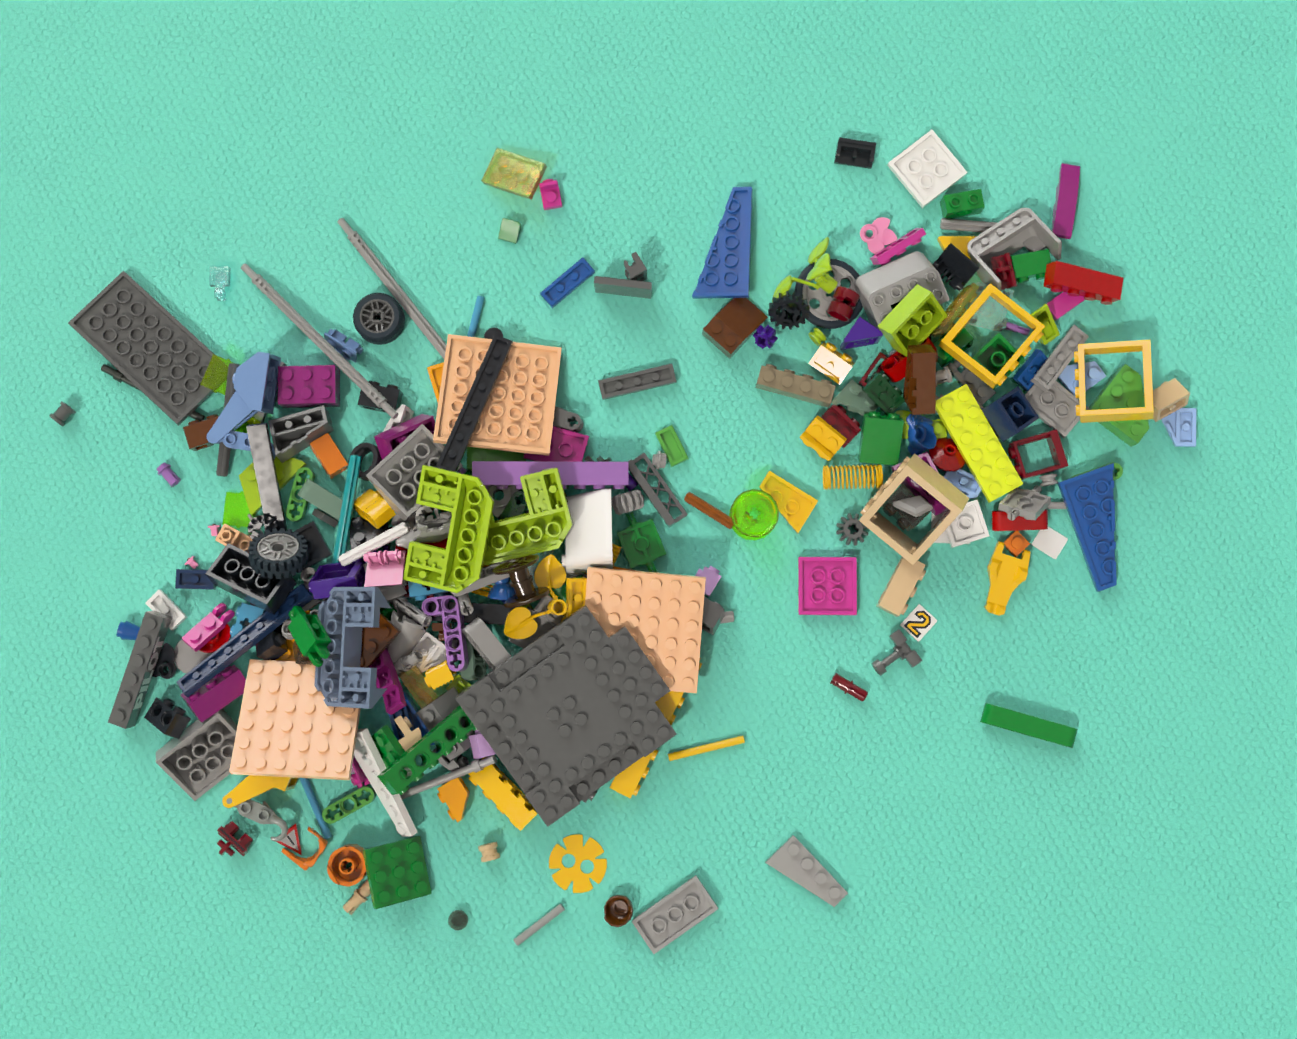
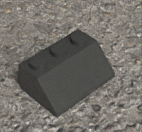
[417,686,477,761]

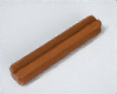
[684,492,736,529]

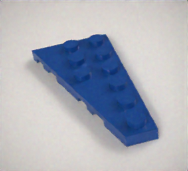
[692,187,753,299]
[1058,463,1117,592]

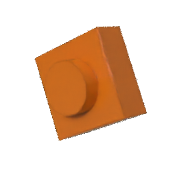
[1003,531,1030,557]

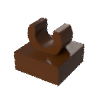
[432,623,454,641]

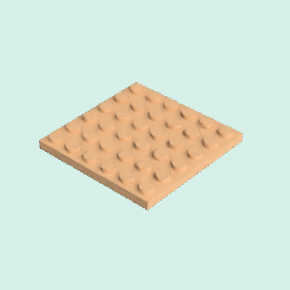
[433,334,562,456]
[585,567,706,693]
[229,659,361,780]

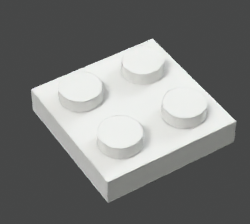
[940,499,990,548]

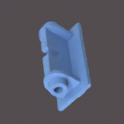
[324,329,363,363]

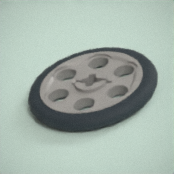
[795,259,863,329]

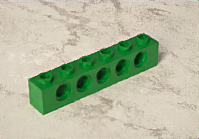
[377,705,477,795]

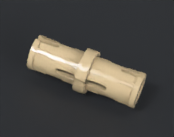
[343,879,371,915]

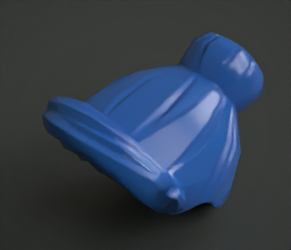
[906,414,937,456]
[488,577,527,605]

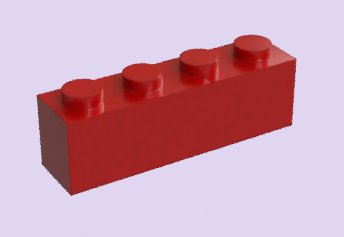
[1043,261,1123,305]

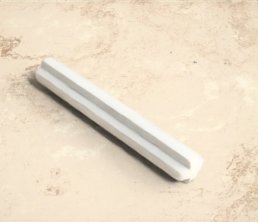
[339,522,409,566]

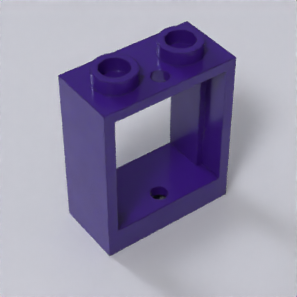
[308,560,366,600]

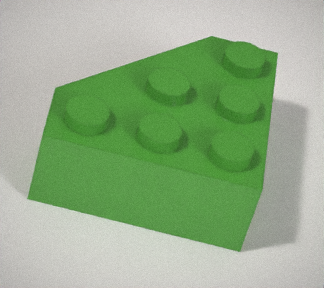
[1089,364,1149,447]

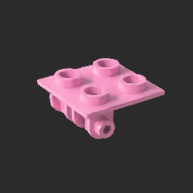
[363,549,406,587]

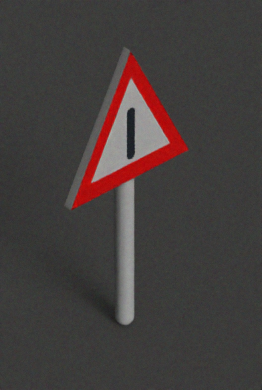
[262,801,302,855]

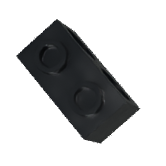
[144,697,191,739]

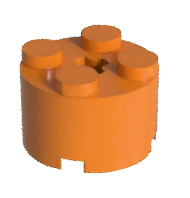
[327,844,367,886]

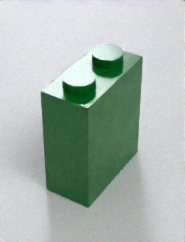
[858,411,904,466]

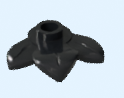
[152,643,177,679]

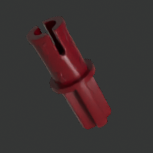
[830,673,868,701]

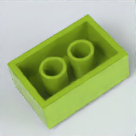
[877,284,947,357]

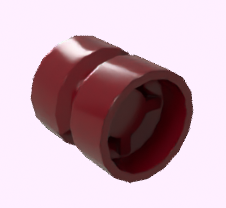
[826,286,860,322]

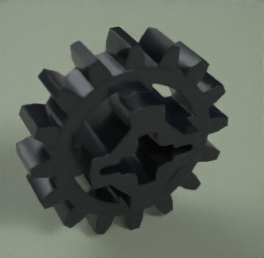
[768,291,810,330]

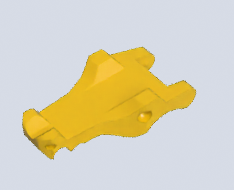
[984,541,1031,616]

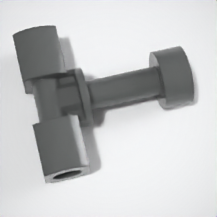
[871,629,922,676]

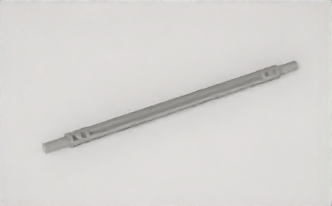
[337,218,446,359]
[241,263,399,419]

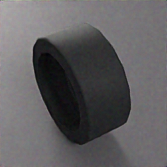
[348,442,382,481]

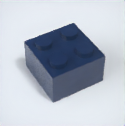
[982,386,1039,442]

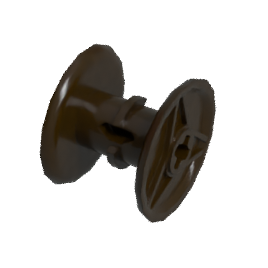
[492,555,551,608]

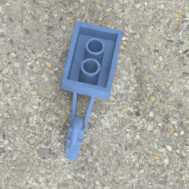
[207,352,281,459]

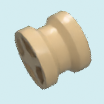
[478,842,500,862]

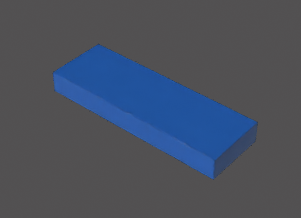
[540,257,595,309]

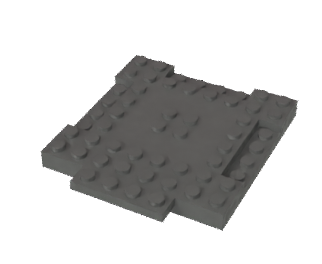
[455,605,677,827]

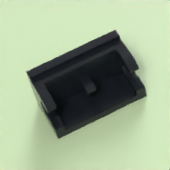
[834,137,876,169]

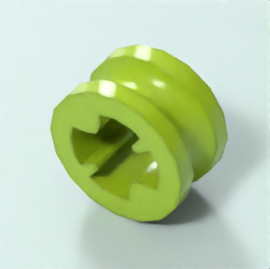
[808,327,827,346]

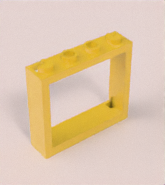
[939,283,1045,389]
[1074,340,1154,423]

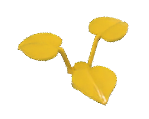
[504,554,567,639]

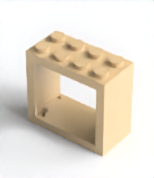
[859,453,969,565]

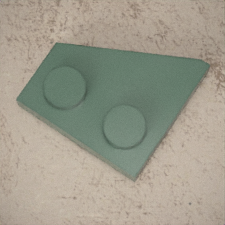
[831,379,878,416]

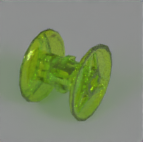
[729,489,779,541]

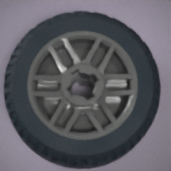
[353,293,405,345]

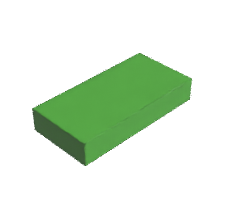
[655,425,689,468]

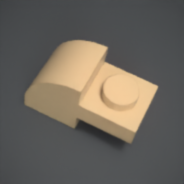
[394,715,422,752]

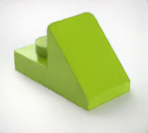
[1030,304,1060,345]

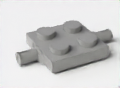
[998,485,1051,521]

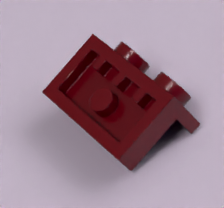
[821,405,861,449]

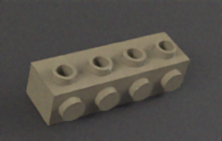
[755,364,836,408]

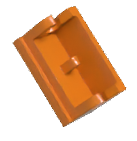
[310,433,348,479]

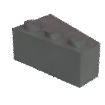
[268,405,334,463]

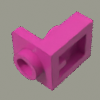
[539,179,562,211]

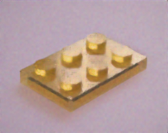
[481,148,547,200]
[931,282,979,337]

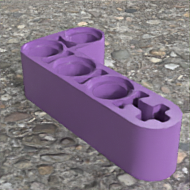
[422,595,469,672]

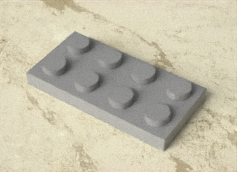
[631,875,718,954]

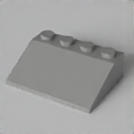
[366,424,463,521]
[155,709,237,801]

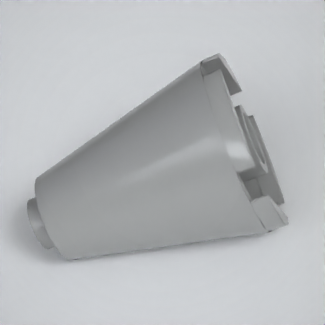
[387,610,429,664]

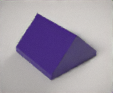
[840,317,883,350]

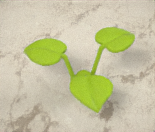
[772,236,838,303]

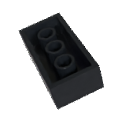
[205,543,297,615]

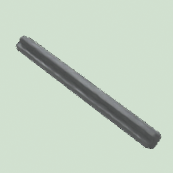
[216,363,240,477]

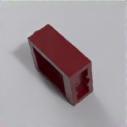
[1008,429,1068,480]

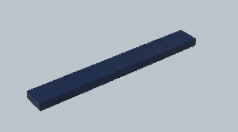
[176,584,314,697]

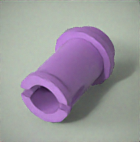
[156,462,181,487]

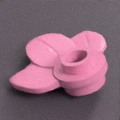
[860,217,897,254]

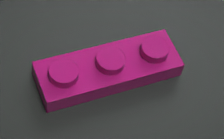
[870,228,926,266]

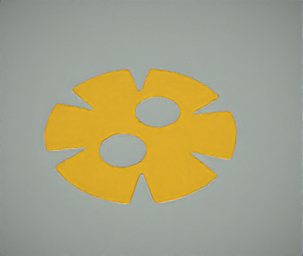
[549,834,607,893]

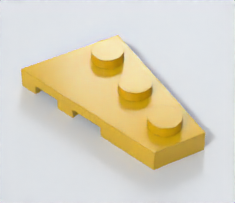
[759,471,818,534]

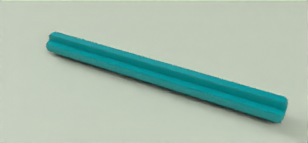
[332,455,362,564]

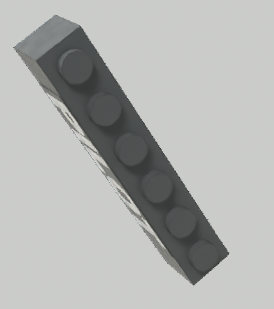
[108,611,172,729]

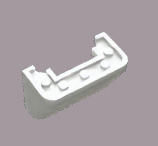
[562,488,613,573]

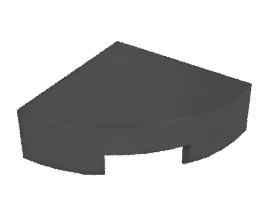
[312,509,338,527]

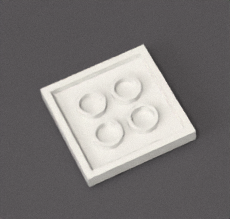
[887,130,967,208]

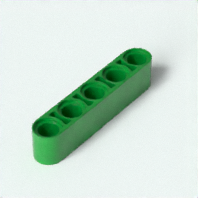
[980,703,1078,748]

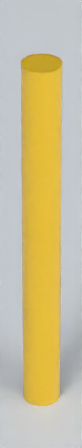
[668,735,745,761]

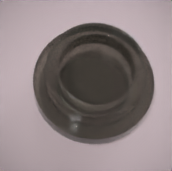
[448,910,468,930]

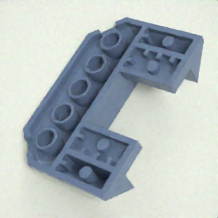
[314,587,391,709]

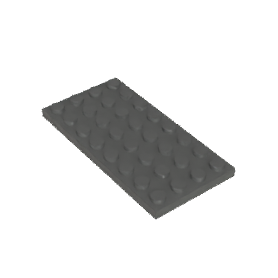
[68,271,228,426]

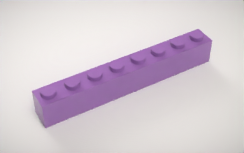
[472,461,628,489]

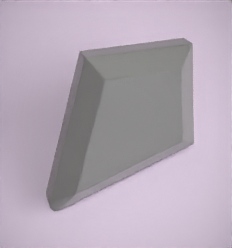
[893,495,933,517]

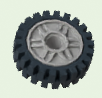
[249,528,308,579]

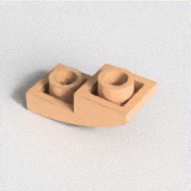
[215,523,252,553]

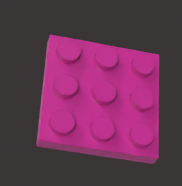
[798,557,857,615]

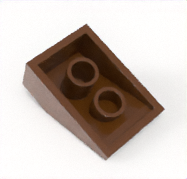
[702,298,768,359]

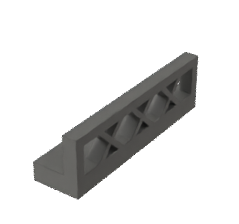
[628,453,688,528]

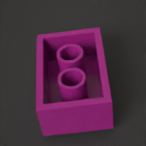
[278,365,340,408]

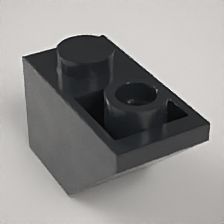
[255,623,288,660]

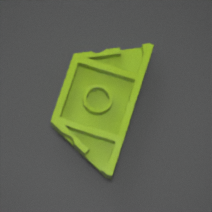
[239,457,307,515]

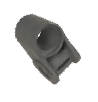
[553,406,583,433]

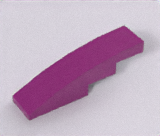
[1052,163,1080,239]
[369,648,406,715]

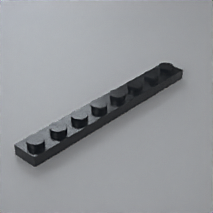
[436,335,513,472]

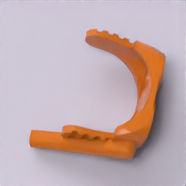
[281,827,328,870]

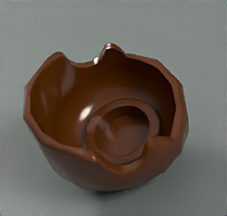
[604,894,633,927]

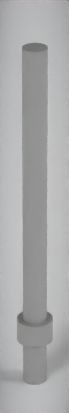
[399,755,497,799]

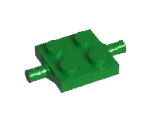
[617,512,667,573]

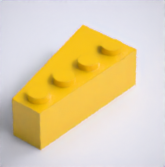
[468,756,538,831]

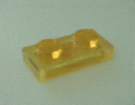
[400,665,438,709]

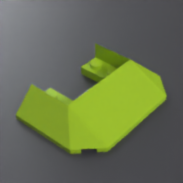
[403,465,494,593]
[451,467,573,565]

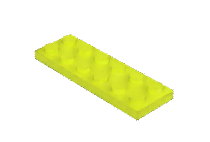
[935,384,1023,503]

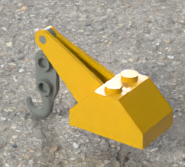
[222,775,298,841]

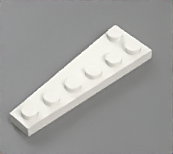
[354,728,417,837]

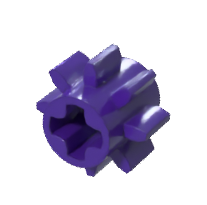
[753,325,778,349]

